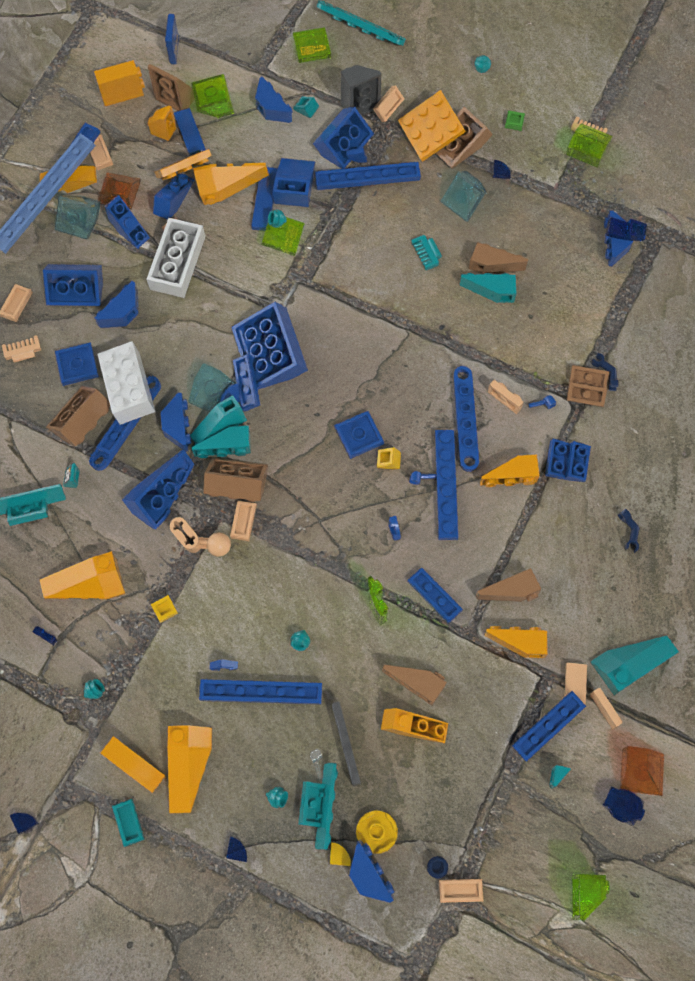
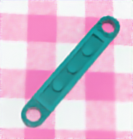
[316,0,406,46]

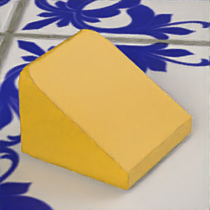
[377,447,401,469]

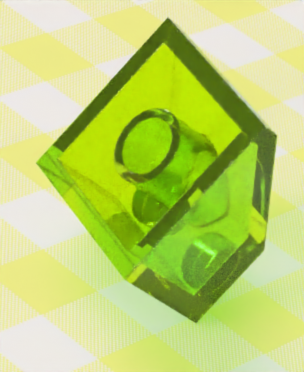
[191,74,235,118]
[566,123,613,168]
[572,874,610,921]

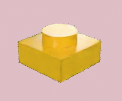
[151,595,178,623]

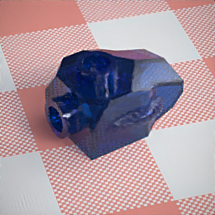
[602,786,645,826]

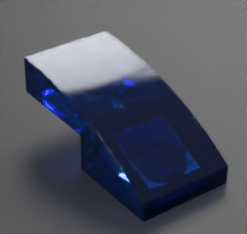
[606,217,647,241]

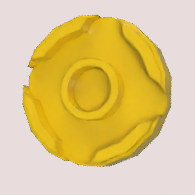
[356,810,398,854]

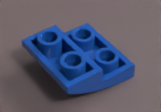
[545,439,591,482]

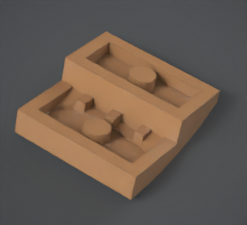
[566,365,609,407]

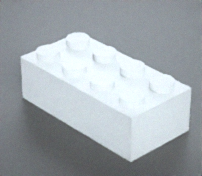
[146,218,205,298]
[98,341,155,425]

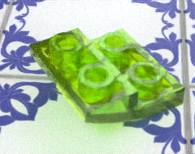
[367,576,388,626]

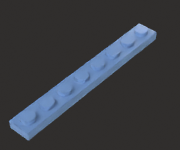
[0,133,96,254]

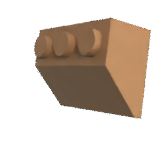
[46,386,110,446]
[203,457,268,502]

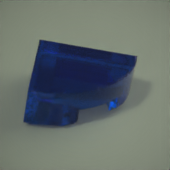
[493,160,511,179]
[32,626,57,646]
[10,813,39,835]
[226,837,248,862]

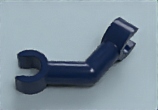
[591,353,619,391]
[618,508,640,553]

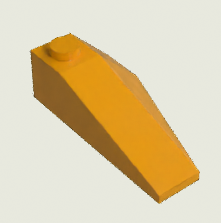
[193,163,269,205]
[40,551,125,600]
[167,725,212,814]

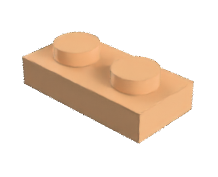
[488,380,523,414]

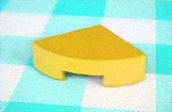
[330,842,351,866]

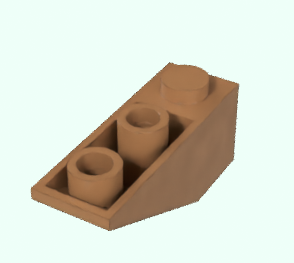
[469,242,529,274]

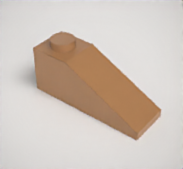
[476,568,541,602]
[382,665,447,706]

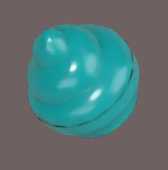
[474,55,491,73]
[268,209,287,228]
[290,630,311,651]
[84,679,105,699]
[266,787,288,808]

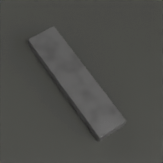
[332,701,361,786]

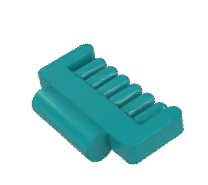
[412,235,442,270]

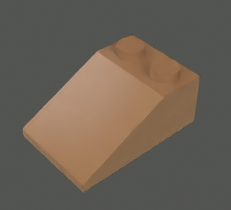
[148,64,195,111]
[436,107,493,169]

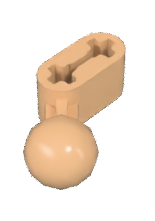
[170,517,231,557]

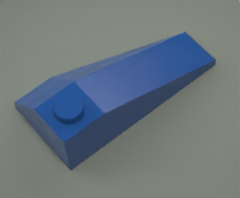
[122,450,194,530]

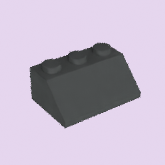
[341,65,381,115]

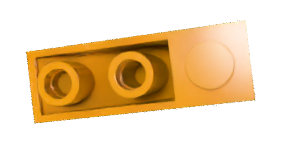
[480,455,540,487]
[484,626,548,658]
[381,708,448,743]

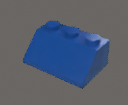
[313,107,374,169]
[43,264,103,306]

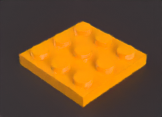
[398,90,466,162]
[154,149,212,180]

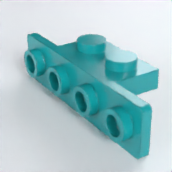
[0,484,66,526]
[298,763,338,850]

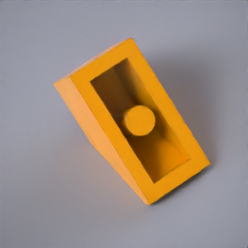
[148,105,176,141]

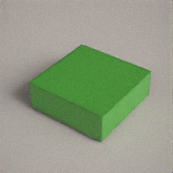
[505,110,525,131]

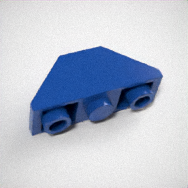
[255,76,293,123]
[105,195,150,249]
[604,211,633,266]
[95,281,139,328]
[160,393,191,452]
[349,839,395,903]

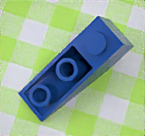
[153,173,194,219]

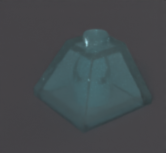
[440,171,487,222]
[55,195,100,240]
[188,363,236,412]

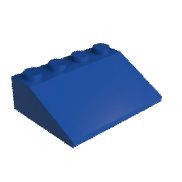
[231,301,308,389]

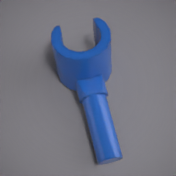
[529,395,556,409]
[409,471,437,485]

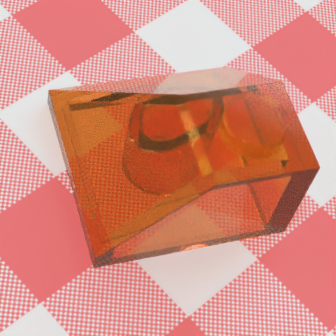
[97,172,141,210]
[620,746,664,796]

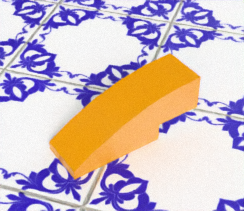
[40,166,97,193]
[100,736,165,793]

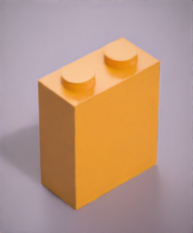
[94,60,145,106]

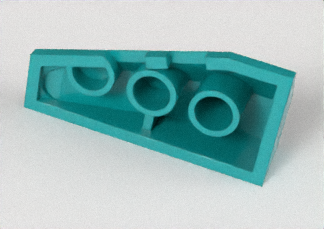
[590,636,679,696]

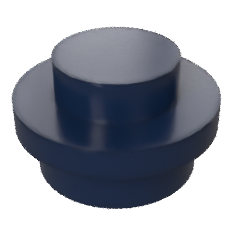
[427,856,448,879]

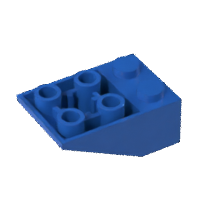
[273,158,316,207]

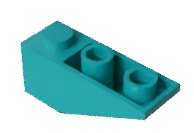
[460,273,517,303]
[190,395,247,445]
[192,426,251,458]

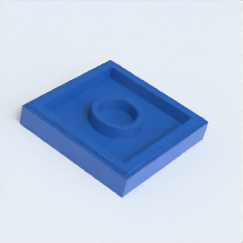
[165,14,179,64]
[55,342,99,386]
[334,411,384,459]

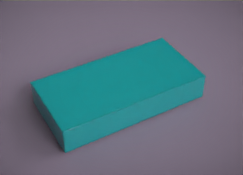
[112,799,145,847]

